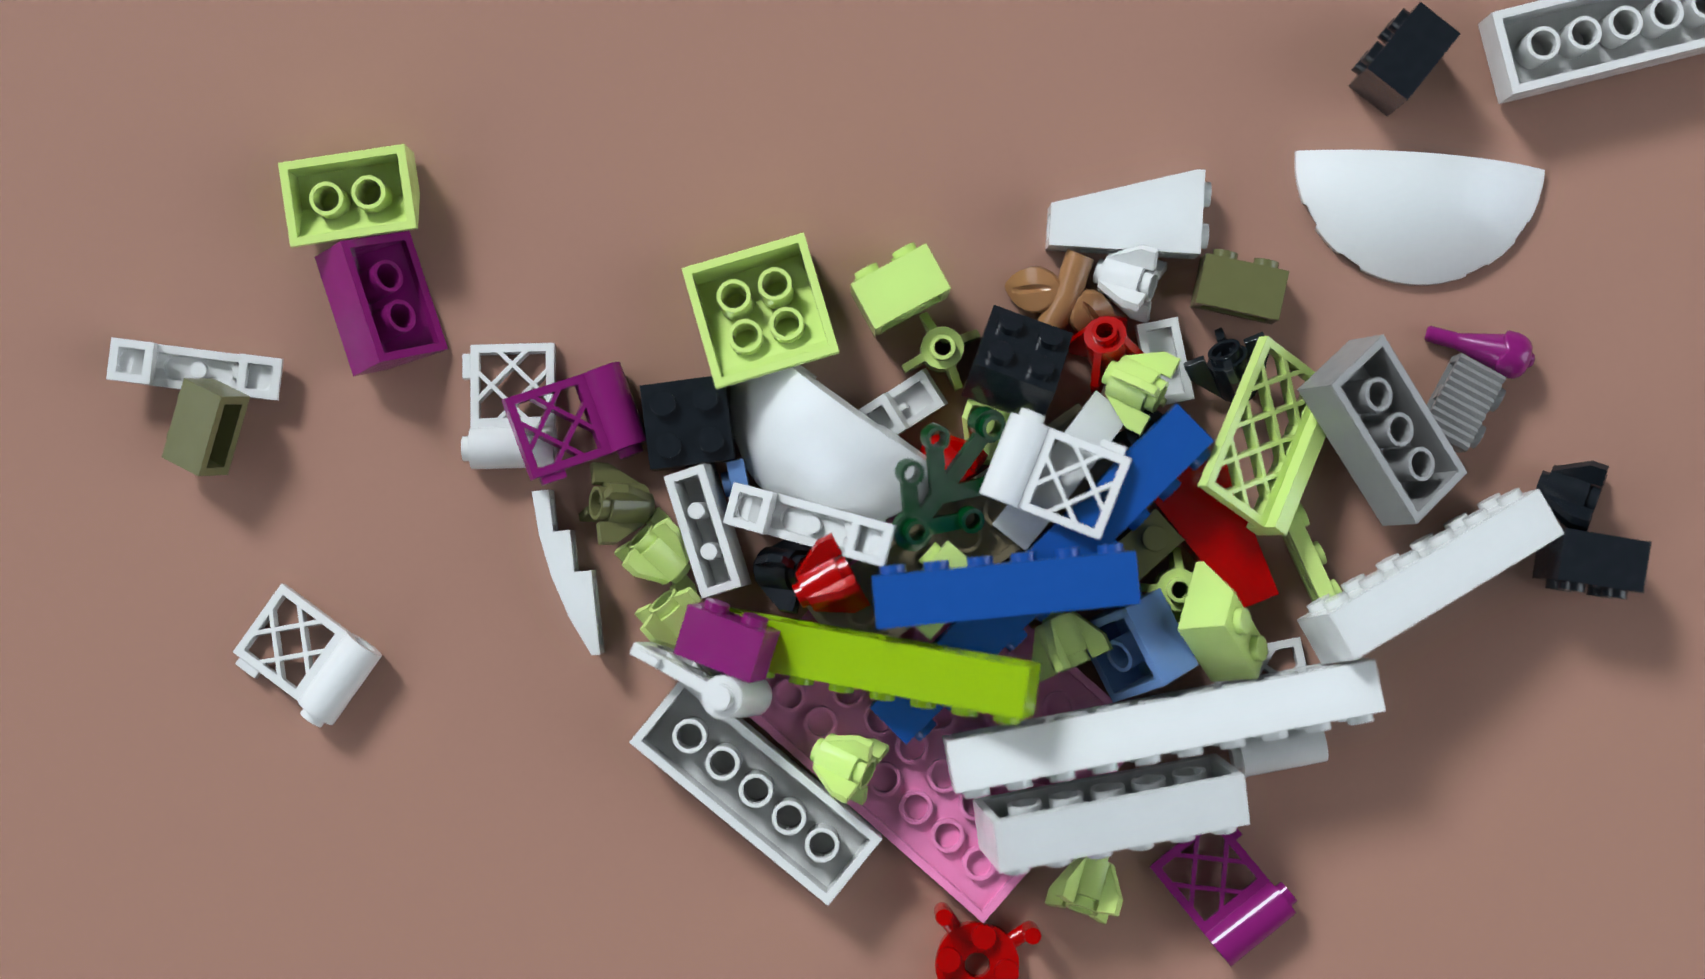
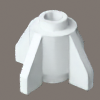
[1093,245,1167,323]

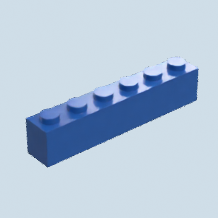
[871,543,1141,629]

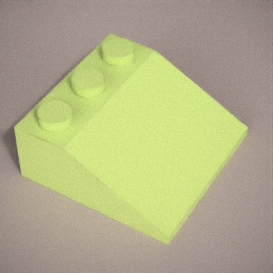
[681,232,840,390]

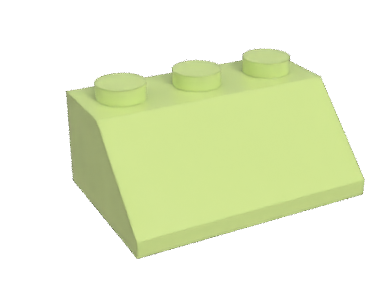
[278,144,420,248]

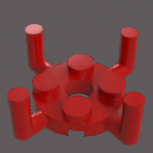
[934,902,1041,979]

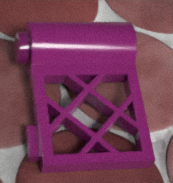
[502,362,647,486]
[1149,827,1297,967]

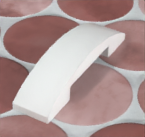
[106,337,284,401]
[991,391,1123,551]
[723,482,896,566]

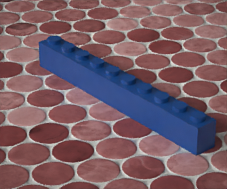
[870,404,1214,744]

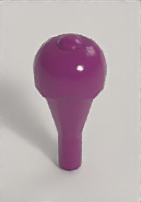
[1424,326,1535,379]

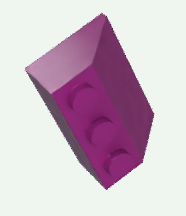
[315,231,448,377]

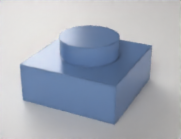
[721,459,750,498]

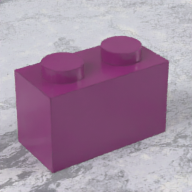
[673,598,780,683]

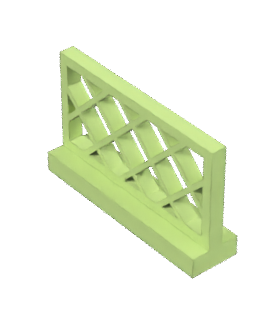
[1198,336,1326,535]

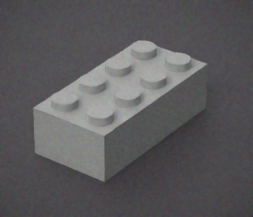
[1297,334,1468,526]

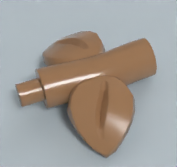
[1005,249,1115,333]

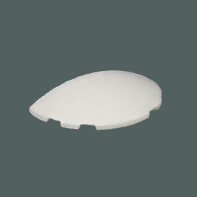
[1294,150,1545,285]
[729,365,929,522]

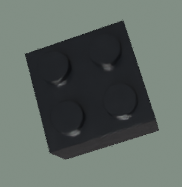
[1349,2,1461,117]
[961,305,1073,416]
[639,376,737,471]
[1532,528,1651,600]

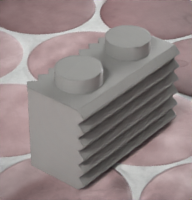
[1427,353,1506,453]

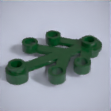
[892,406,1006,551]

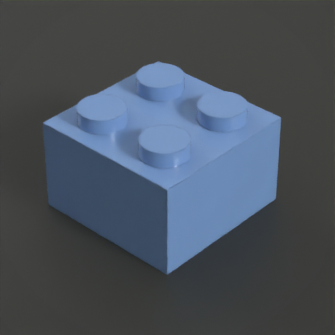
[1087,588,1199,703]

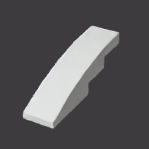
[859,368,948,435]
[532,489,605,655]

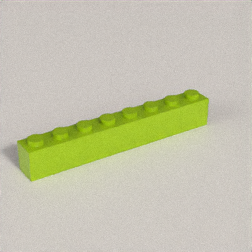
[729,607,1041,725]

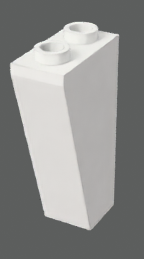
[1045,169,1212,259]

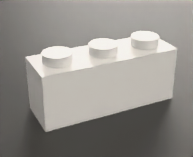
[664,464,752,599]

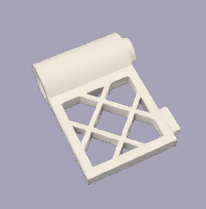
[461,343,558,469]
[979,408,1132,540]
[233,583,382,727]
[1214,637,1328,777]
[629,642,772,719]

